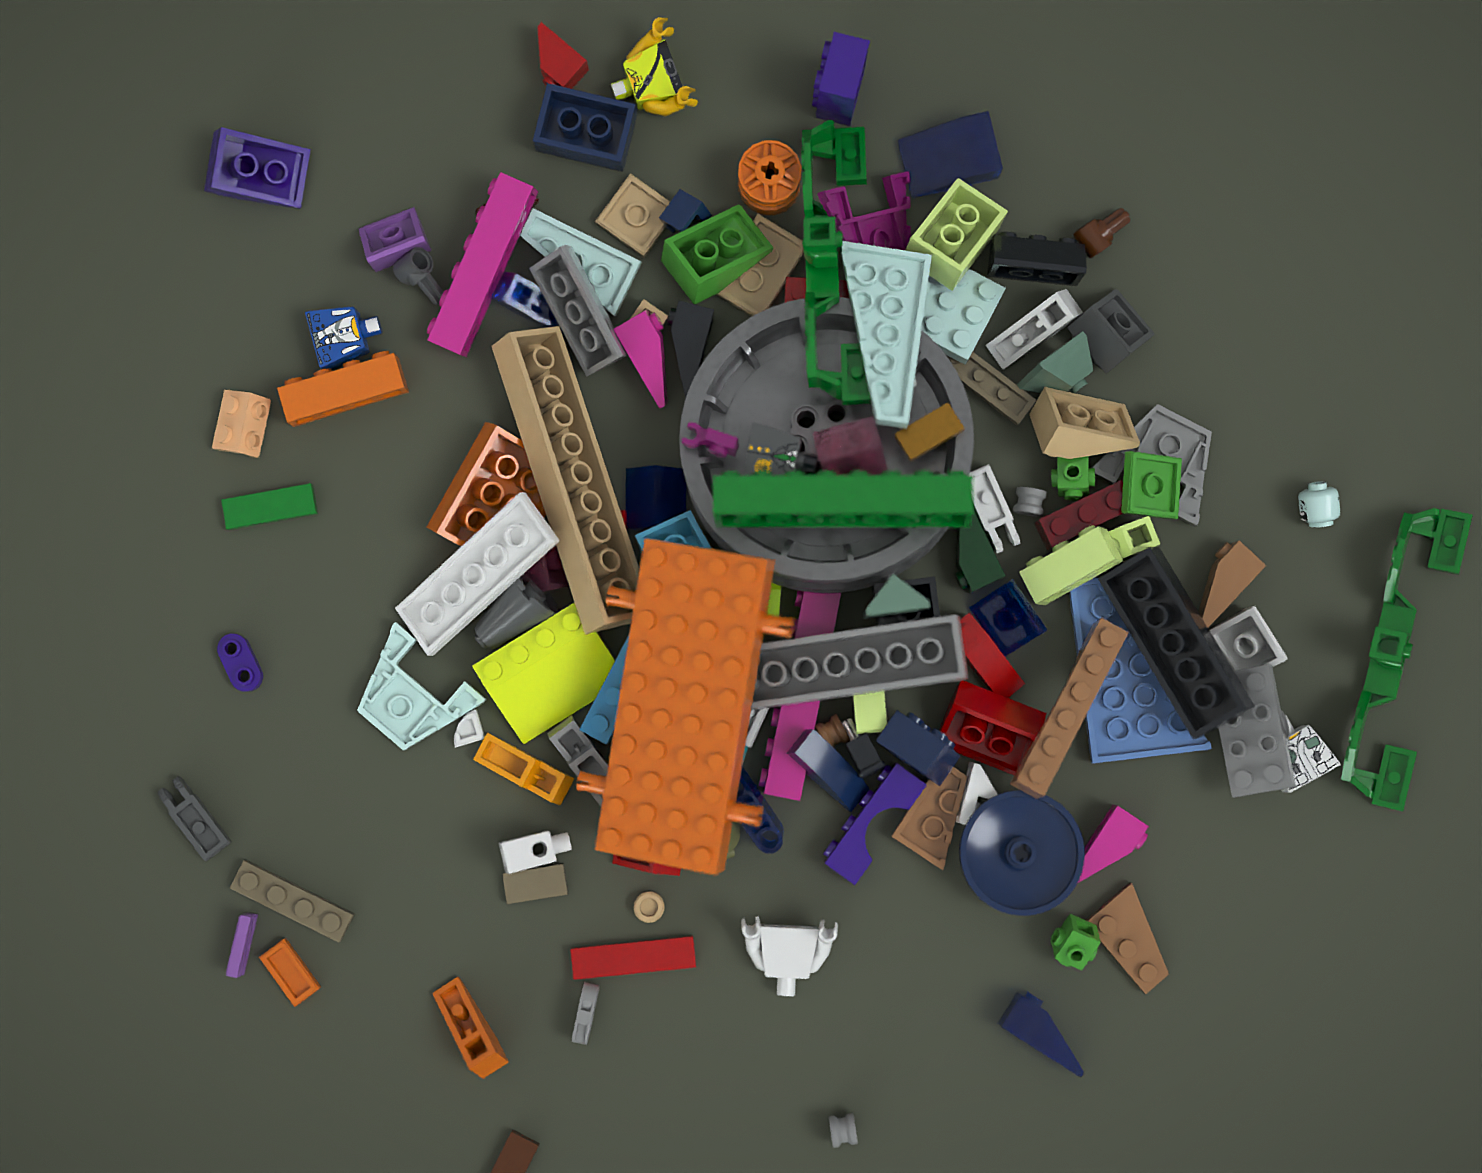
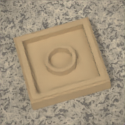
[595,173,670,258]

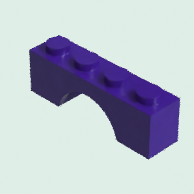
[823,763,927,885]

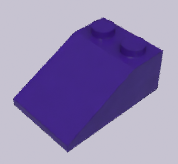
[204,127,311,209]

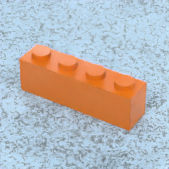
[277,351,409,427]

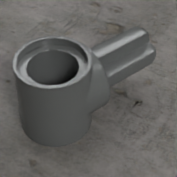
[393,247,444,305]

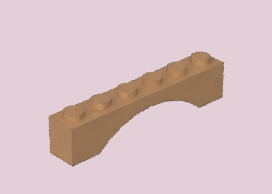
[1010,618,1129,799]

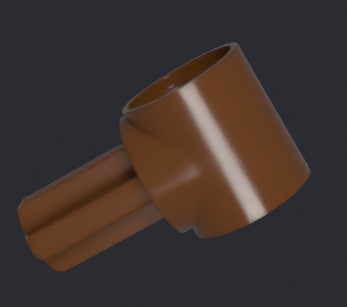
[1073,208,1130,259]

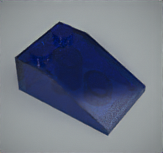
[898,111,1003,199]

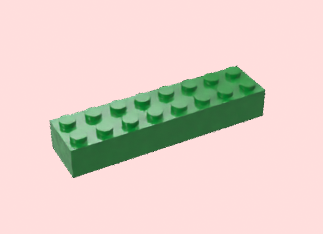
[713,470,973,528]

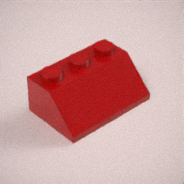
[939,680,1047,775]

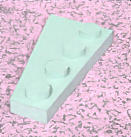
[520,208,642,316]

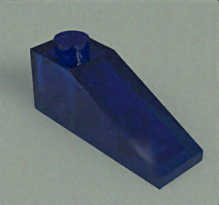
[491,272,567,340]
[998,992,1084,1077]

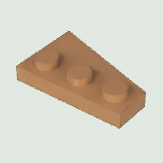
[891,767,968,870]
[1086,882,1169,994]

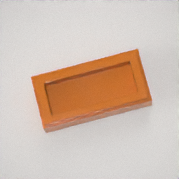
[259,938,322,1007]

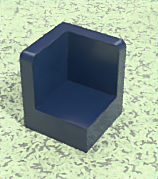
[659,189,712,233]

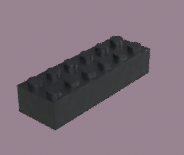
[1098,547,1255,740]

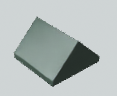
[863,574,930,619]

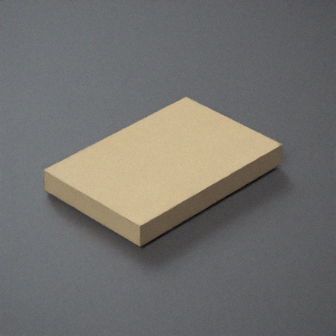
[716,214,804,316]

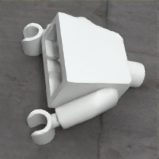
[741,916,838,996]

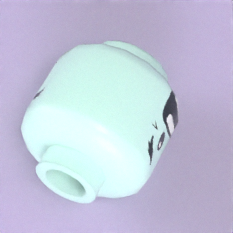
[1298,481,1340,527]

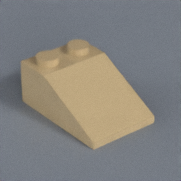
[1029,387,1140,459]

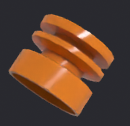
[738,140,802,215]

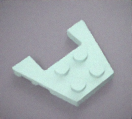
[357,622,487,750]

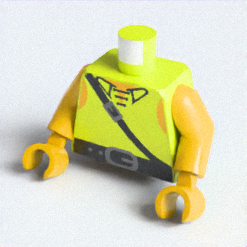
[611,17,698,116]

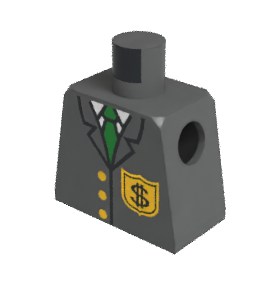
[743,422,818,476]

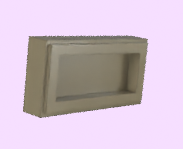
[502,863,568,904]

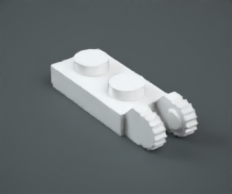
[969,464,1021,553]

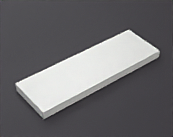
[395,492,560,656]

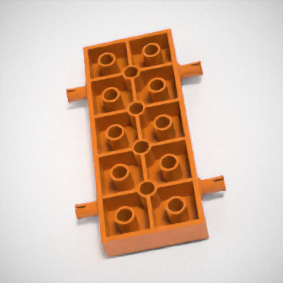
[576,539,794,875]

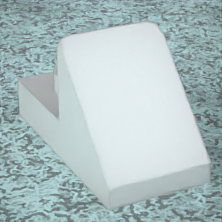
[956,762,998,825]

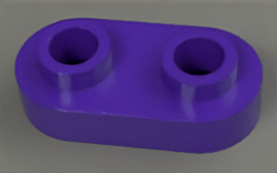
[217,634,263,692]

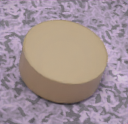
[634,891,665,923]

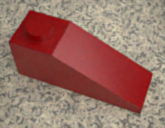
[960,613,1025,698]

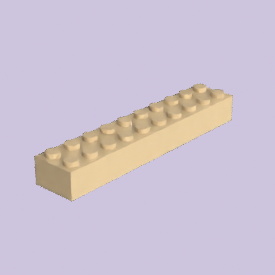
[491,326,640,635]

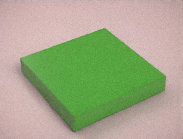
[1121,451,1182,520]

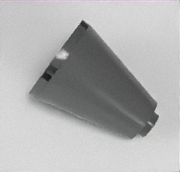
[474,571,559,649]

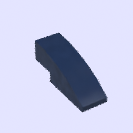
[787,729,870,812]

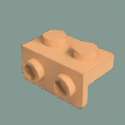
[212,390,271,458]

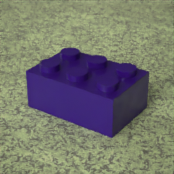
[812,32,870,126]

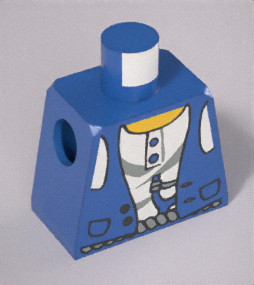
[305,307,382,371]

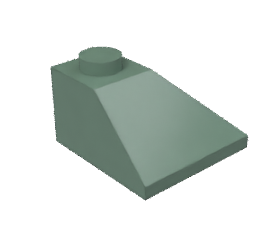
[1017,331,1093,393]

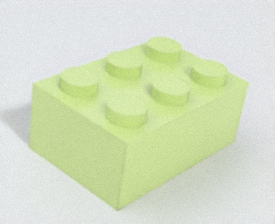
[905,178,1008,291]

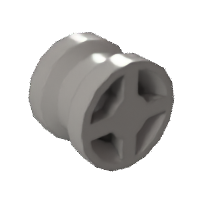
[1013,487,1047,517]
[829,1113,858,1148]

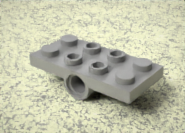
[1219,664,1296,798]

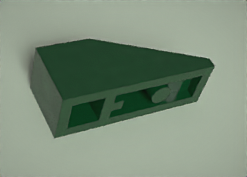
[955,510,1005,594]

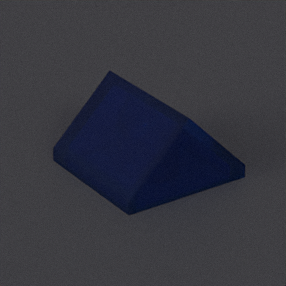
[626,465,686,529]
[969,579,1048,657]

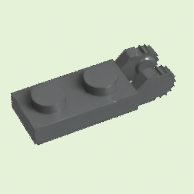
[157,776,232,862]

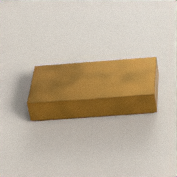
[894,403,965,463]

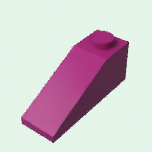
[613,310,668,409]
[1078,804,1149,883]

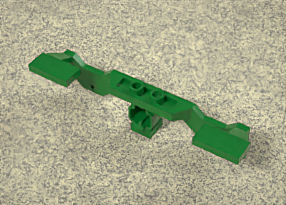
[801,120,871,405]
[1341,508,1473,812]

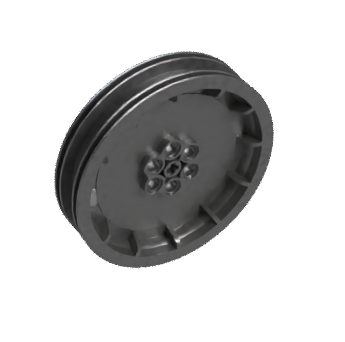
[680,297,974,593]

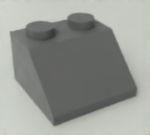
[1067,288,1155,374]

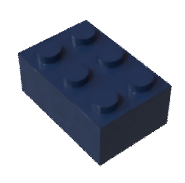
[533,83,637,172]

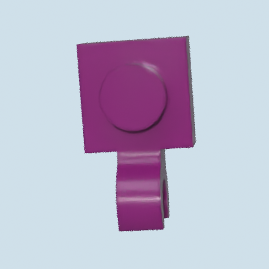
[681,422,739,458]

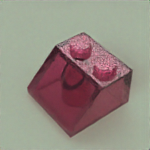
[812,416,888,475]

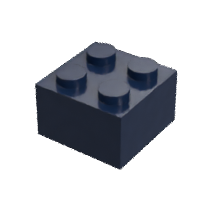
[876,710,961,786]

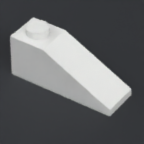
[986,289,1083,370]

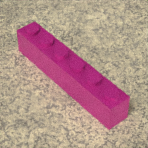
[427,172,539,358]

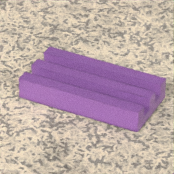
[226,912,258,978]

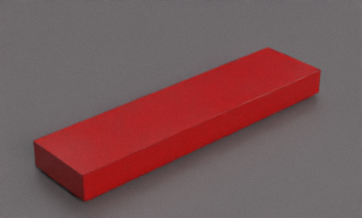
[571,936,696,980]

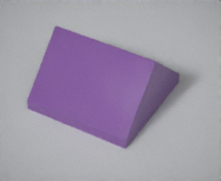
[359,207,432,272]

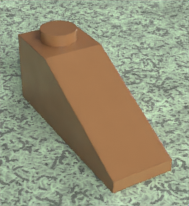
[1198,540,1267,628]

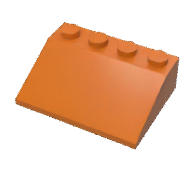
[426,422,546,546]

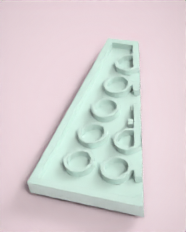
[839,241,932,429]

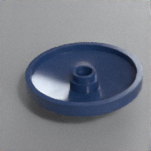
[959,790,1085,916]

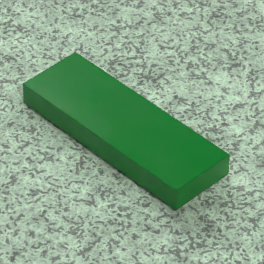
[221,483,318,530]

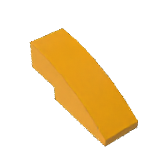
[473,733,575,805]

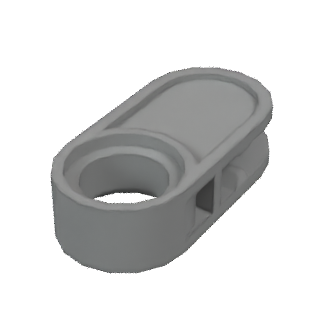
[572,982,600,1045]

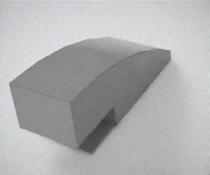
[547,715,609,808]

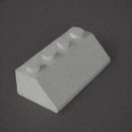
[529,245,628,377]

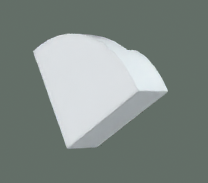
[454,709,485,748]

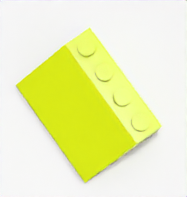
[472,602,615,744]

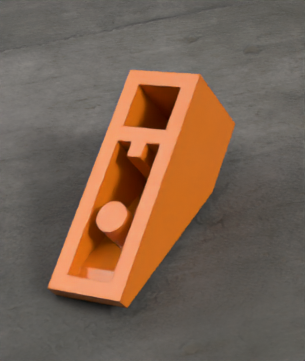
[432,977,509,1079]

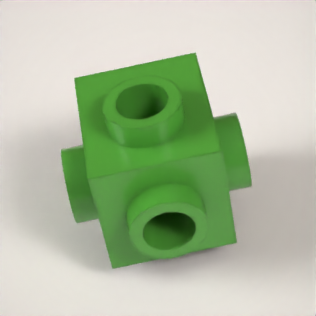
[1051,456,1095,501]
[1051,914,1101,970]

